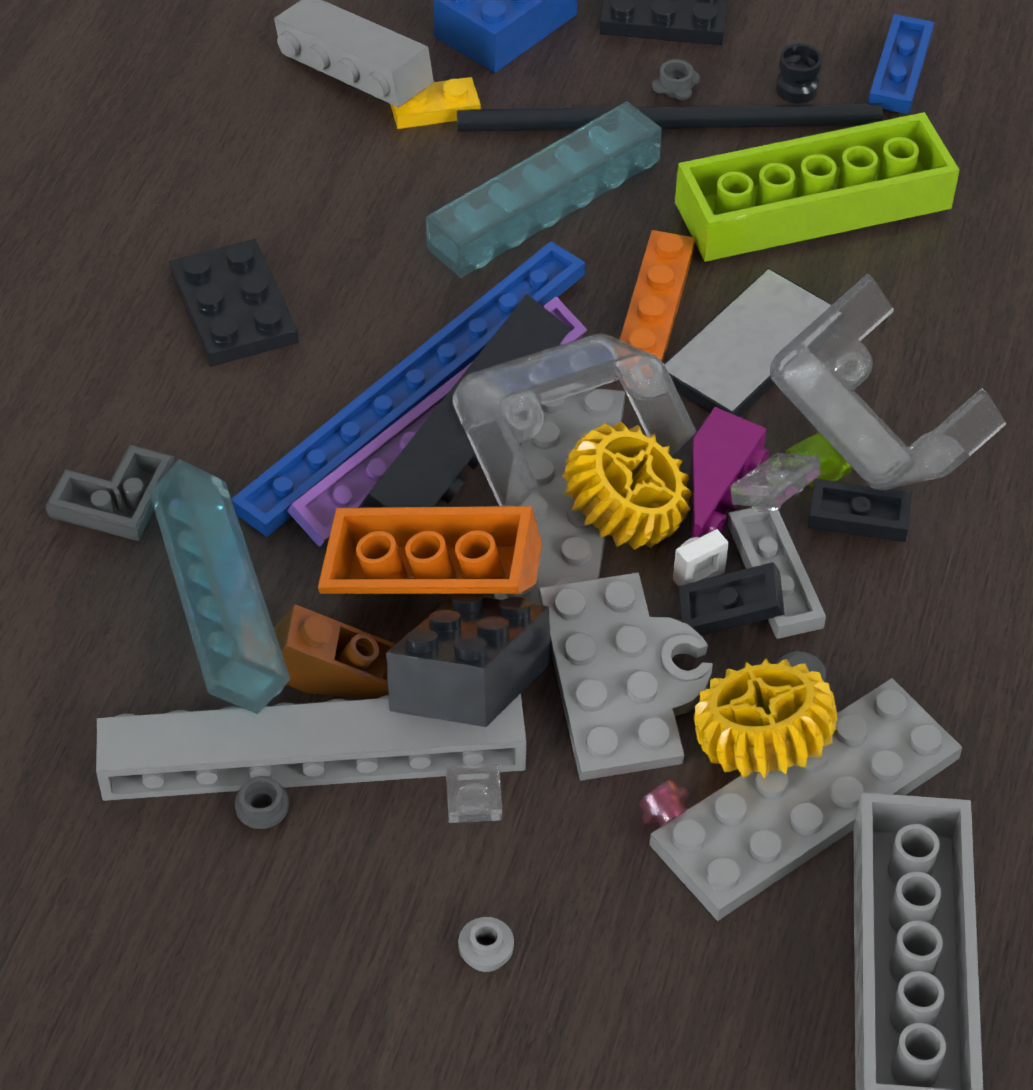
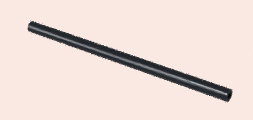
[457,104,883,131]

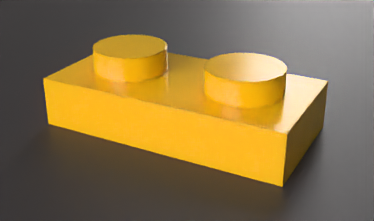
[390,77,481,129]

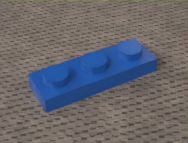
[868,14,934,114]

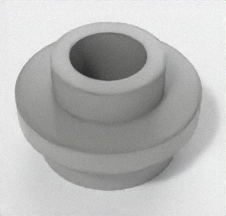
[458,917,514,972]

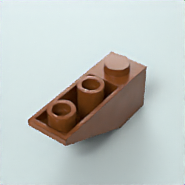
[261,604,396,699]

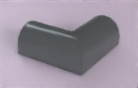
[46,445,176,541]

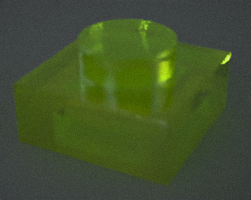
[785,430,854,491]

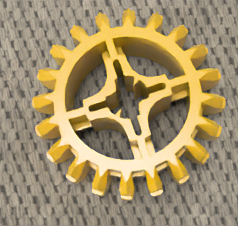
[562,421,693,550]
[694,658,838,779]

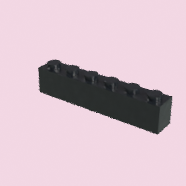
[358,294,571,508]

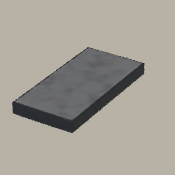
[657,268,842,417]

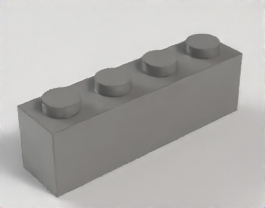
[274,0,434,107]

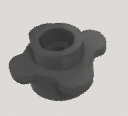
[652,59,700,100]

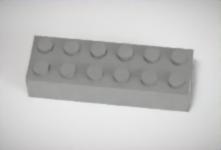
[853,792,983,1090]

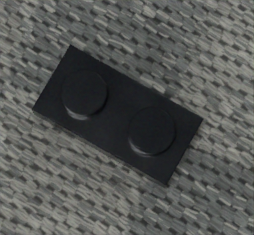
[808,479,912,542]
[678,562,785,636]

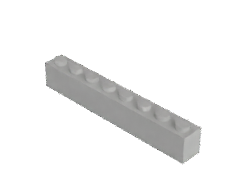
[96,694,526,801]

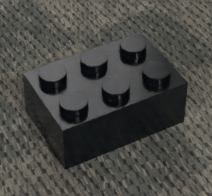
[386,594,551,727]

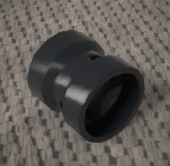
[776,43,822,104]

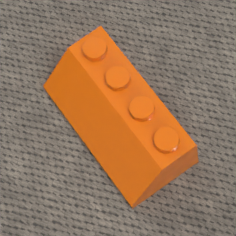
[318,506,542,594]

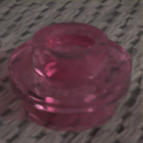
[638,779,690,827]

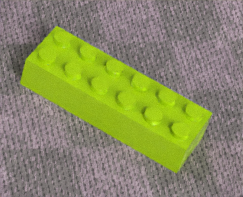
[675,112,960,262]

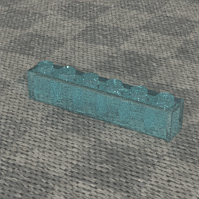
[426,101,662,278]
[150,459,290,714]

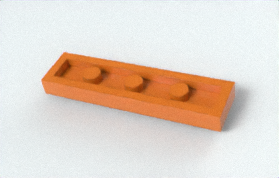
[614,230,695,377]

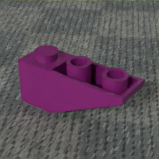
[690,407,769,538]

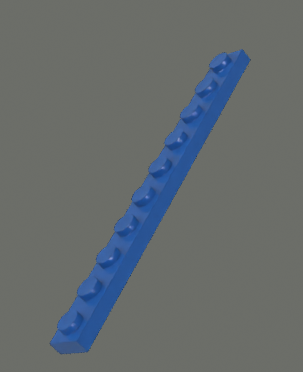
[231,241,585,537]

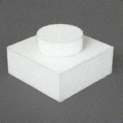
[673,529,729,586]

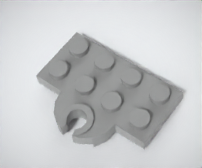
[538,572,713,781]

